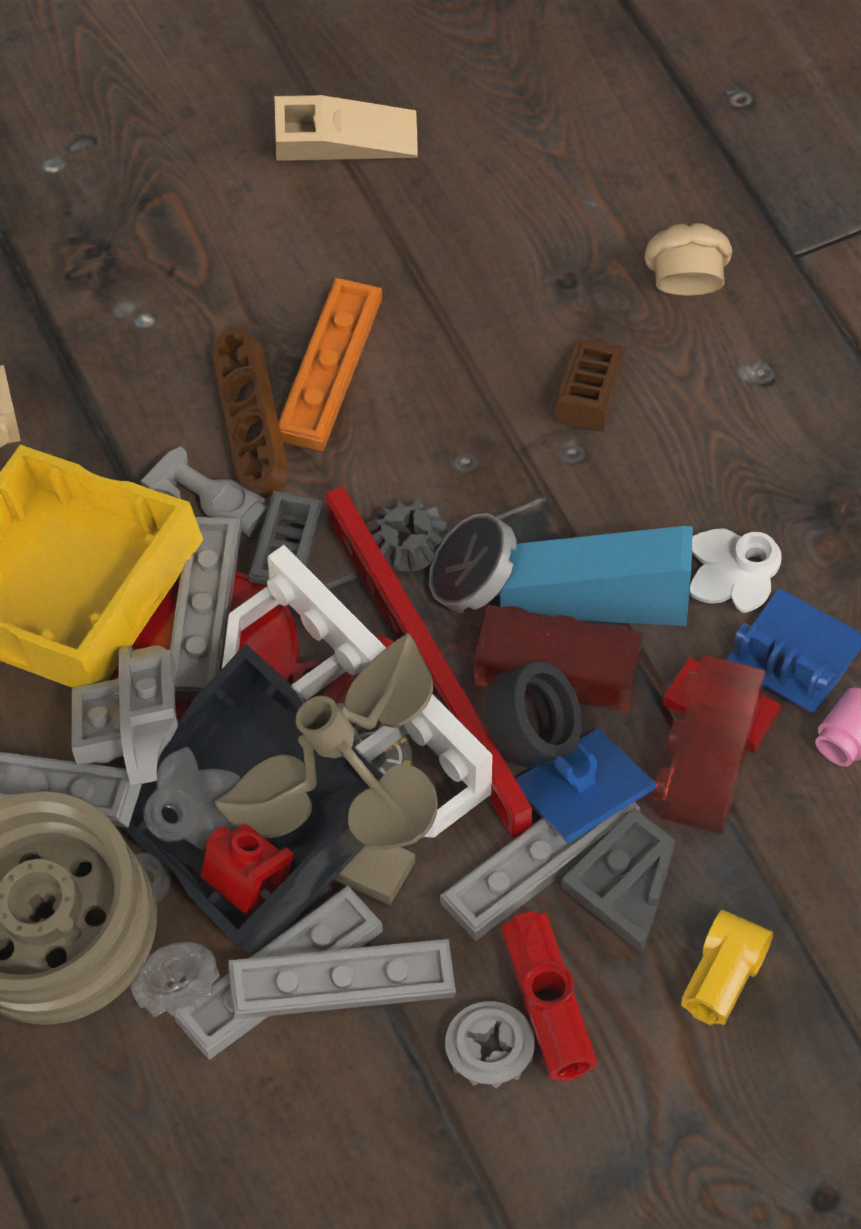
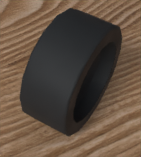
[485,660,582,768]

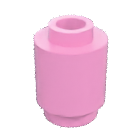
[815,687,861,767]

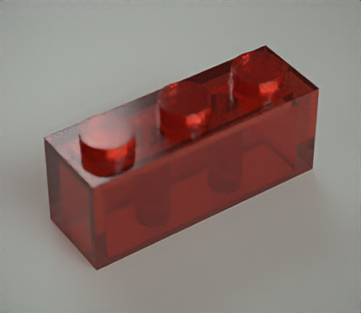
[474,605,642,712]
[653,655,765,835]

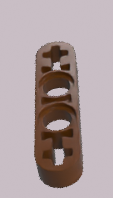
[213,327,288,498]

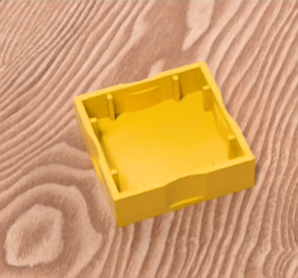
[0,445,204,688]

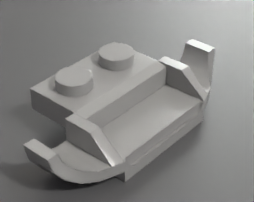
[72,645,178,786]

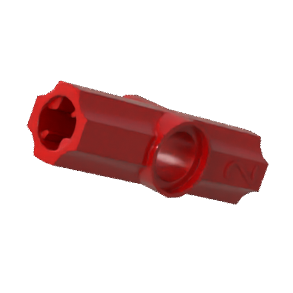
[501,911,597,1082]

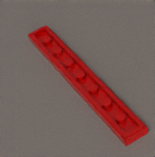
[326,486,532,839]

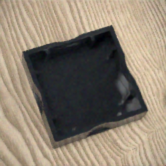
[122,644,384,955]

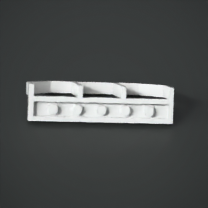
[222,545,492,838]

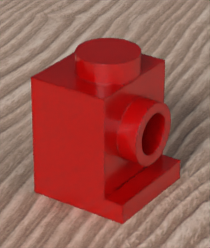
[200,823,294,916]

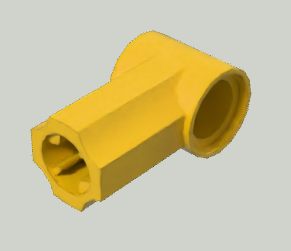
[681,909,773,1025]

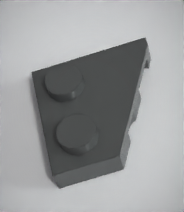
[562,808,675,953]

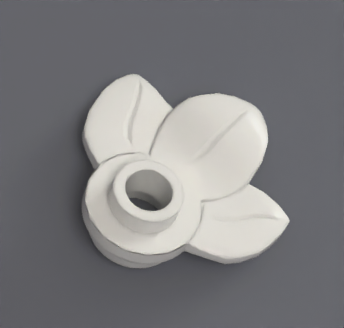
[689,528,781,613]

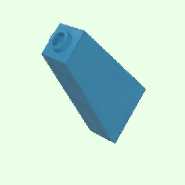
[496,526,693,626]

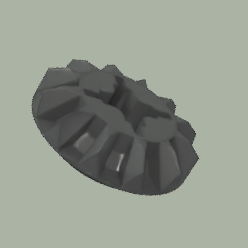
[367,498,447,572]

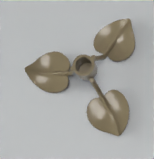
[215,634,438,850]

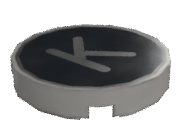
[429,513,517,613]

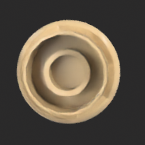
[645,223,732,296]

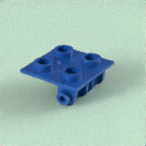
[724,588,861,715]

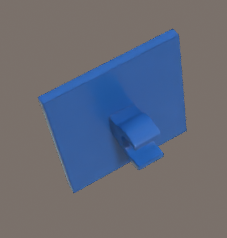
[515,728,657,844]

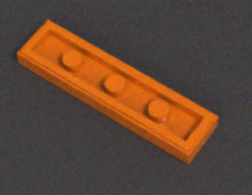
[278,278,382,452]

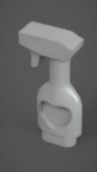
[141,446,269,537]

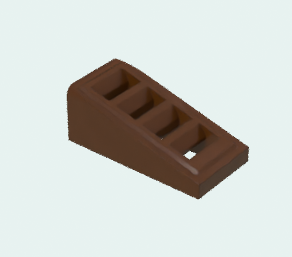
[555,338,625,432]

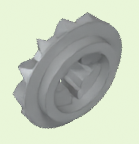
[445,1001,535,1089]

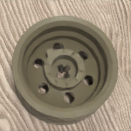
[0,791,157,1025]

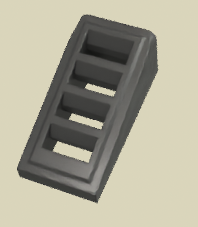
[248,491,325,586]

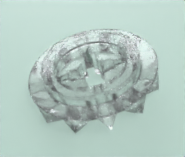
[131,942,220,1017]

